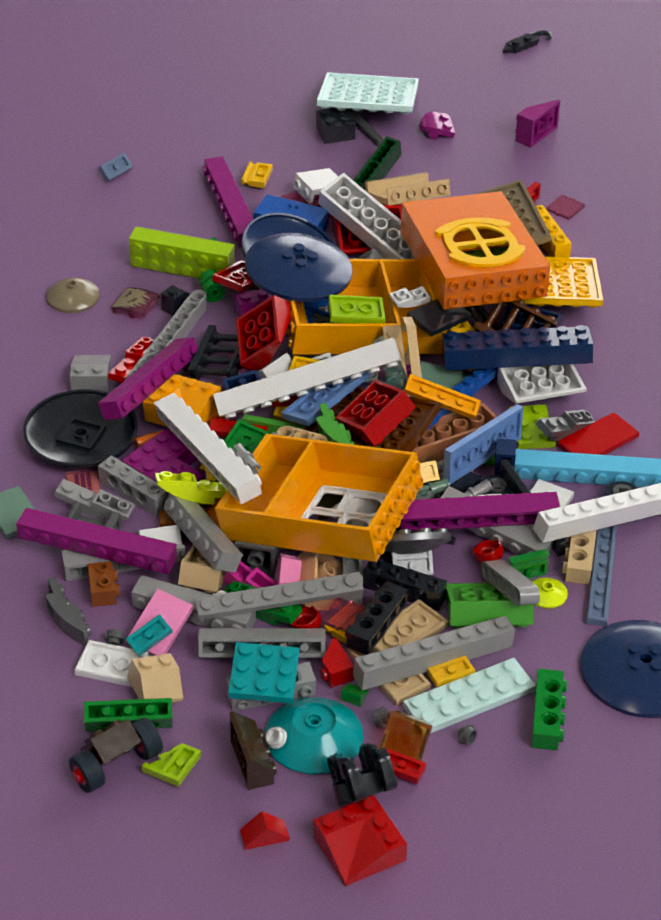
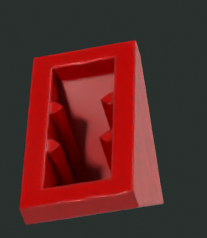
[240,811,290,850]

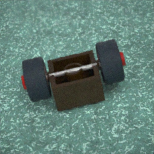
[69,718,163,793]

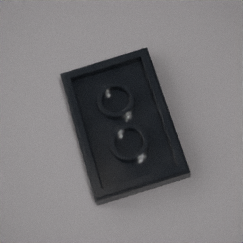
[407,299,472,337]

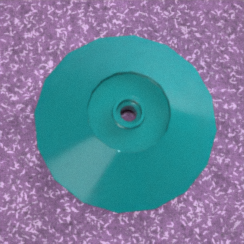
[264,697,364,775]

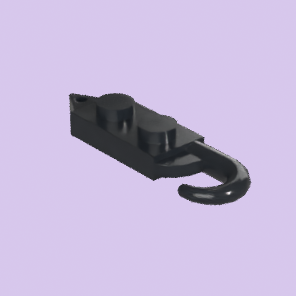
[503,30,552,54]

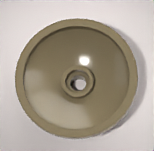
[47,277,100,313]

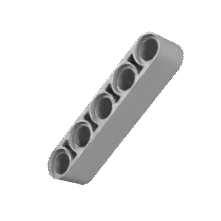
[481,559,540,606]

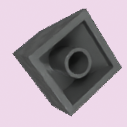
[235,541,280,578]

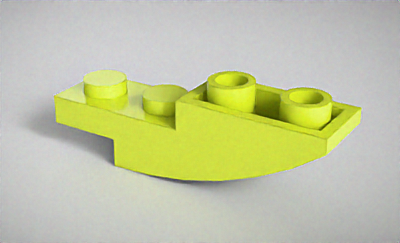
[155,471,227,505]

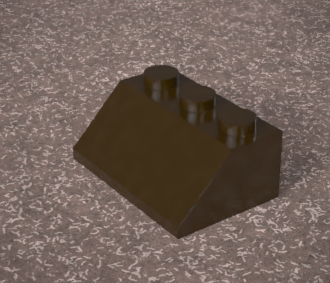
[229,711,277,790]

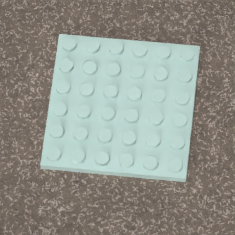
[317,72,419,114]

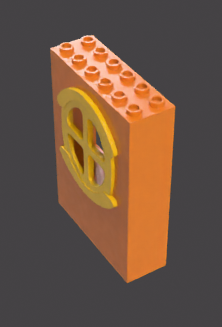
[401,191,550,309]

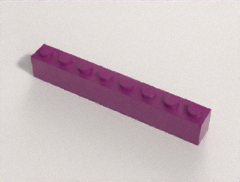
[202,156,253,248]
[98,337,198,420]
[400,492,560,531]
[16,508,177,575]

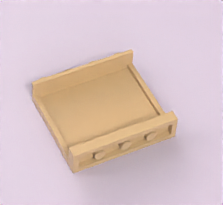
[365,172,451,205]

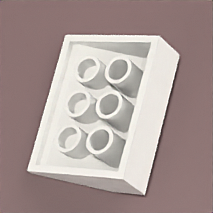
[497,364,587,404]

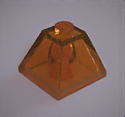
[379,710,433,761]

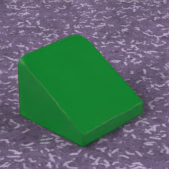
[341,683,369,707]

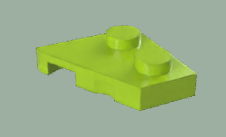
[142,743,201,787]

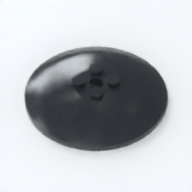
[23,389,138,469]

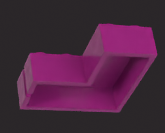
[122,427,205,494]

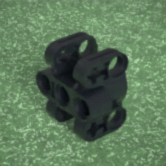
[327,743,398,805]

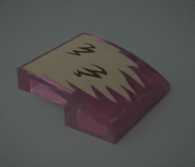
[111,287,160,318]

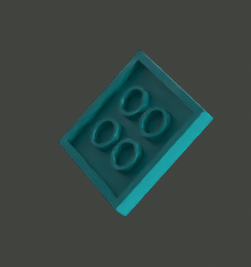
[228,642,300,704]

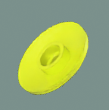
[532,577,568,609]

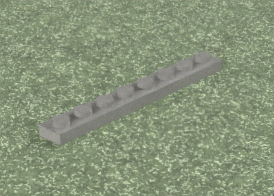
[196,572,364,620]

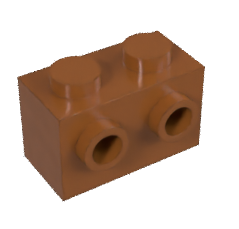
[87,561,120,607]

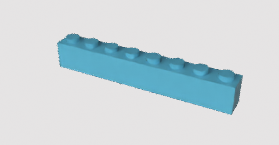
[514,449,661,487]

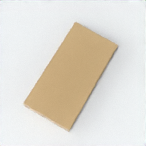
[372,599,449,653]
[347,648,431,706]

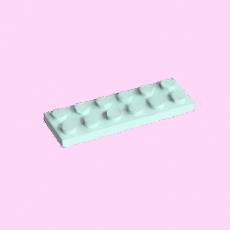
[403,658,536,736]

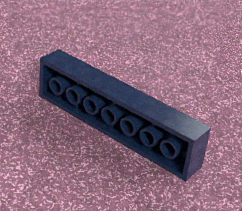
[442,325,593,370]

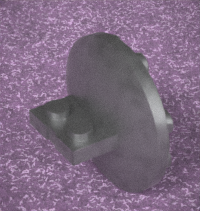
[385,528,451,575]

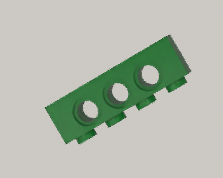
[531,668,567,751]
[84,698,173,732]

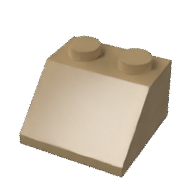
[127,653,183,702]

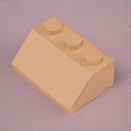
[298,551,343,610]

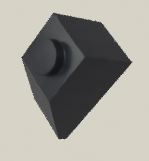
[161,285,191,316]

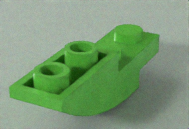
[316,403,355,445]

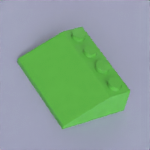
[446,583,534,629]

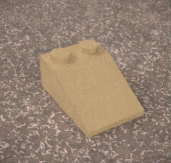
[178,544,227,593]

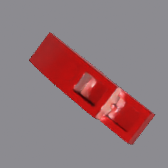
[108,337,154,383]

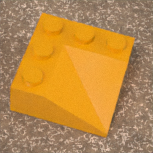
[142,374,221,427]

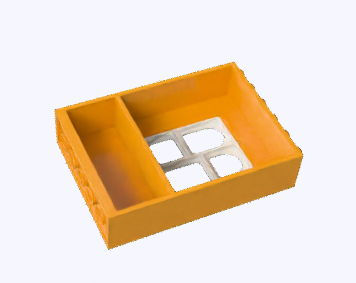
[215,434,424,562]

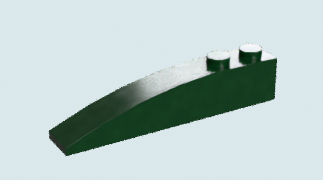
[353,136,402,191]

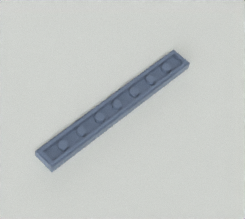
[586,525,617,626]

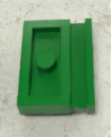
[509,549,549,579]

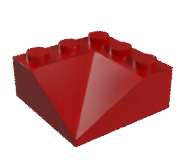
[236,295,291,371]
[335,379,416,447]
[313,795,407,886]

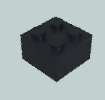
[316,108,356,144]

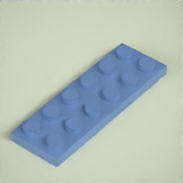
[281,372,372,426]
[443,404,523,485]

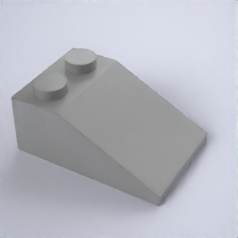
[70,355,111,392]

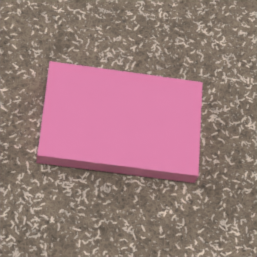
[126,588,194,656]

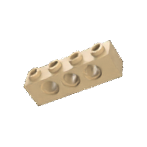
[562,530,596,585]

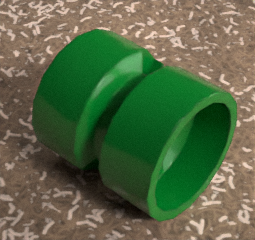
[198,270,225,302]

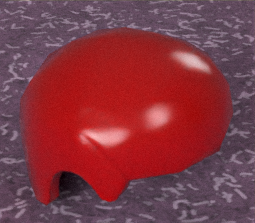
[473,540,504,564]
[291,605,321,628]

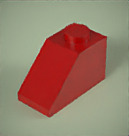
[320,638,354,688]

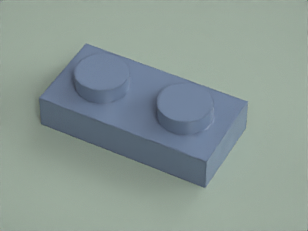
[98,152,133,182]

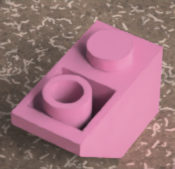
[274,553,302,585]

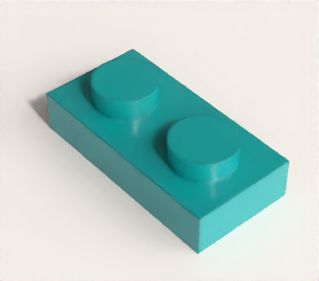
[126,614,173,657]

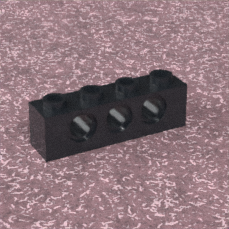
[363,560,447,611]
[345,581,408,655]

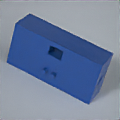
[253,194,329,232]

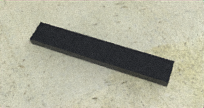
[499,459,567,557]

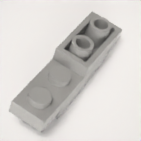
[54,479,135,520]

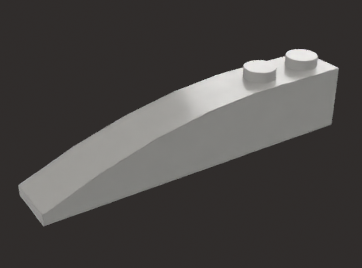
[61,544,186,581]

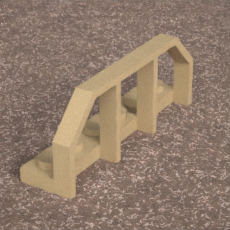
[382,316,422,398]

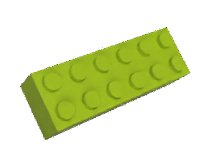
[129,227,235,279]

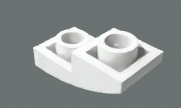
[389,286,431,308]

